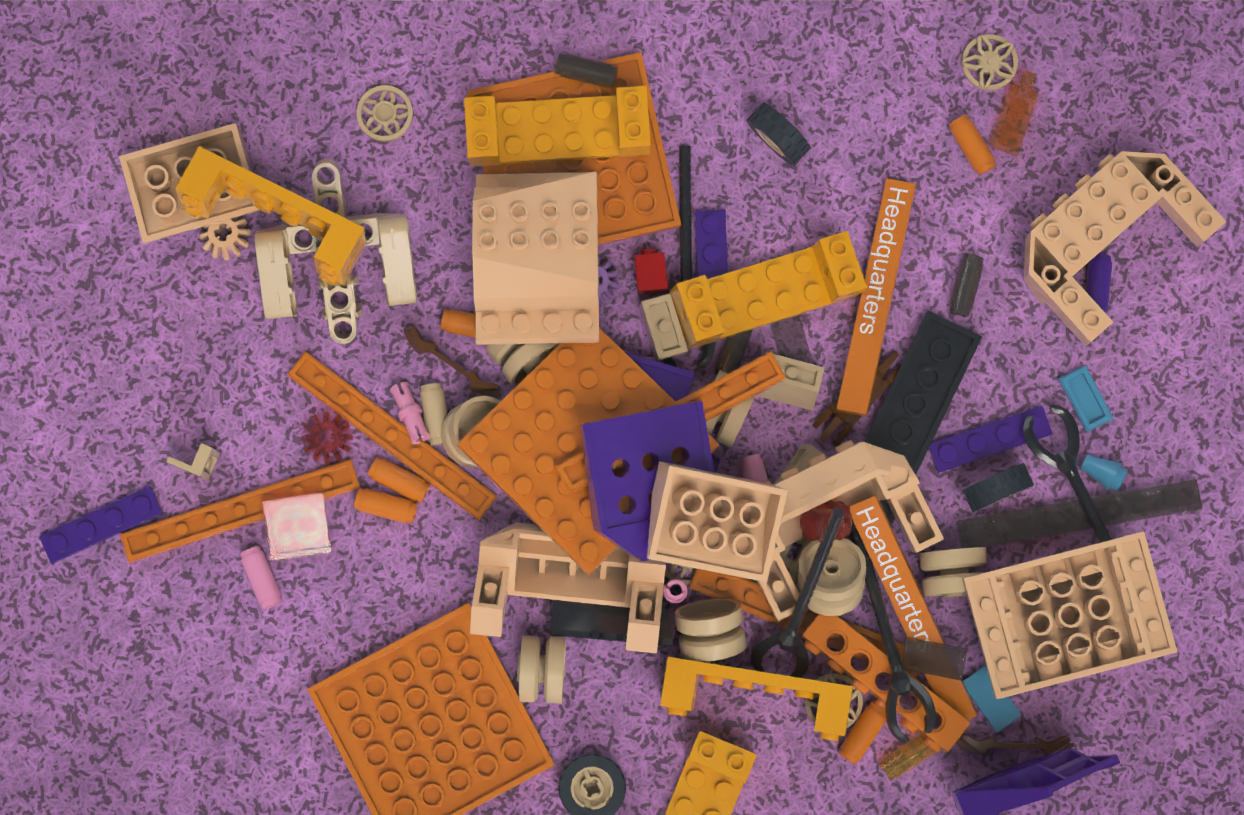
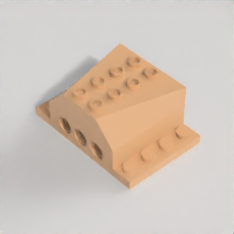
[472,171,599,345]
[963,531,1177,700]

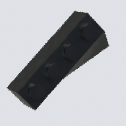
[550,600,676,647]

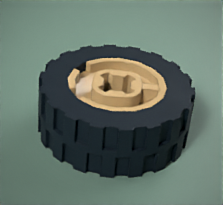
[747,102,811,166]
[962,463,1034,513]
[558,754,626,815]

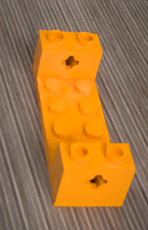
[464,86,651,167]
[175,146,366,286]
[669,231,867,350]
[660,657,853,741]
[665,731,757,815]

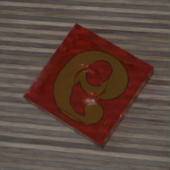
[262,491,332,561]

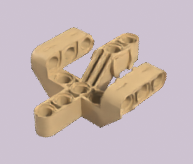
[255,158,417,344]

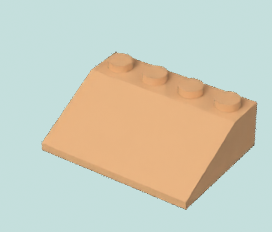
[119,123,260,244]
[647,461,788,582]

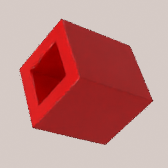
[634,249,668,295]

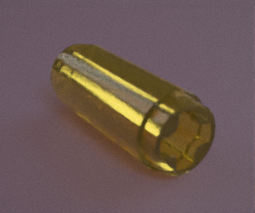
[879,734,936,781]

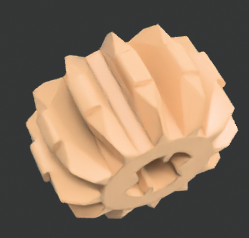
[199,217,251,261]

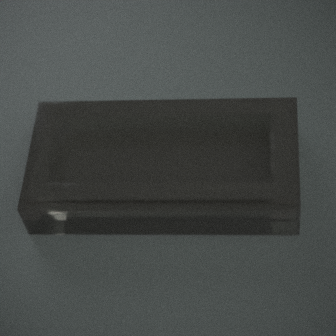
[770,315,811,361]
[902,637,968,681]

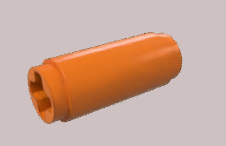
[948,114,997,176]
[440,309,476,339]
[367,457,431,503]
[354,488,418,524]
[838,702,886,765]

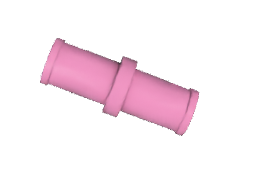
[390,382,430,444]
[663,579,688,603]

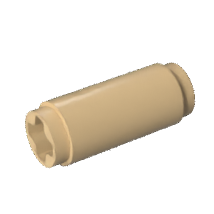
[420,383,448,446]

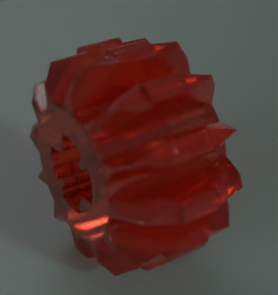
[301,412,353,464]
[800,499,852,542]

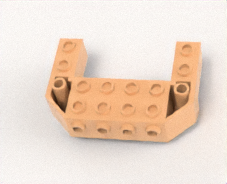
[1023,151,1226,347]
[756,440,944,621]
[470,522,666,653]

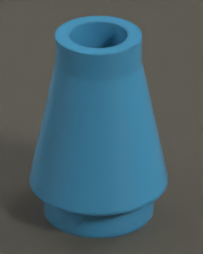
[1080,454,1128,491]

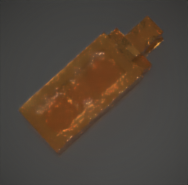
[989,70,1038,157]

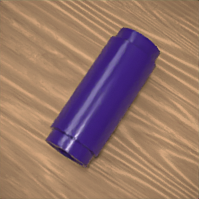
[1085,254,1112,313]

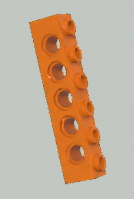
[801,614,971,753]

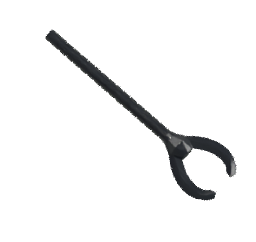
[663,145,715,369]
[1023,404,1112,543]
[751,508,845,678]
[848,518,936,743]

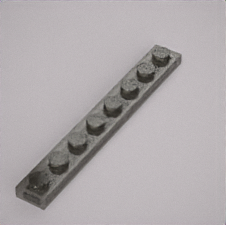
[956,479,1203,548]

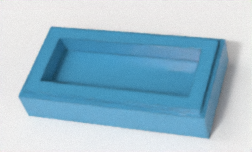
[1058,365,1114,433]
[963,665,1022,733]

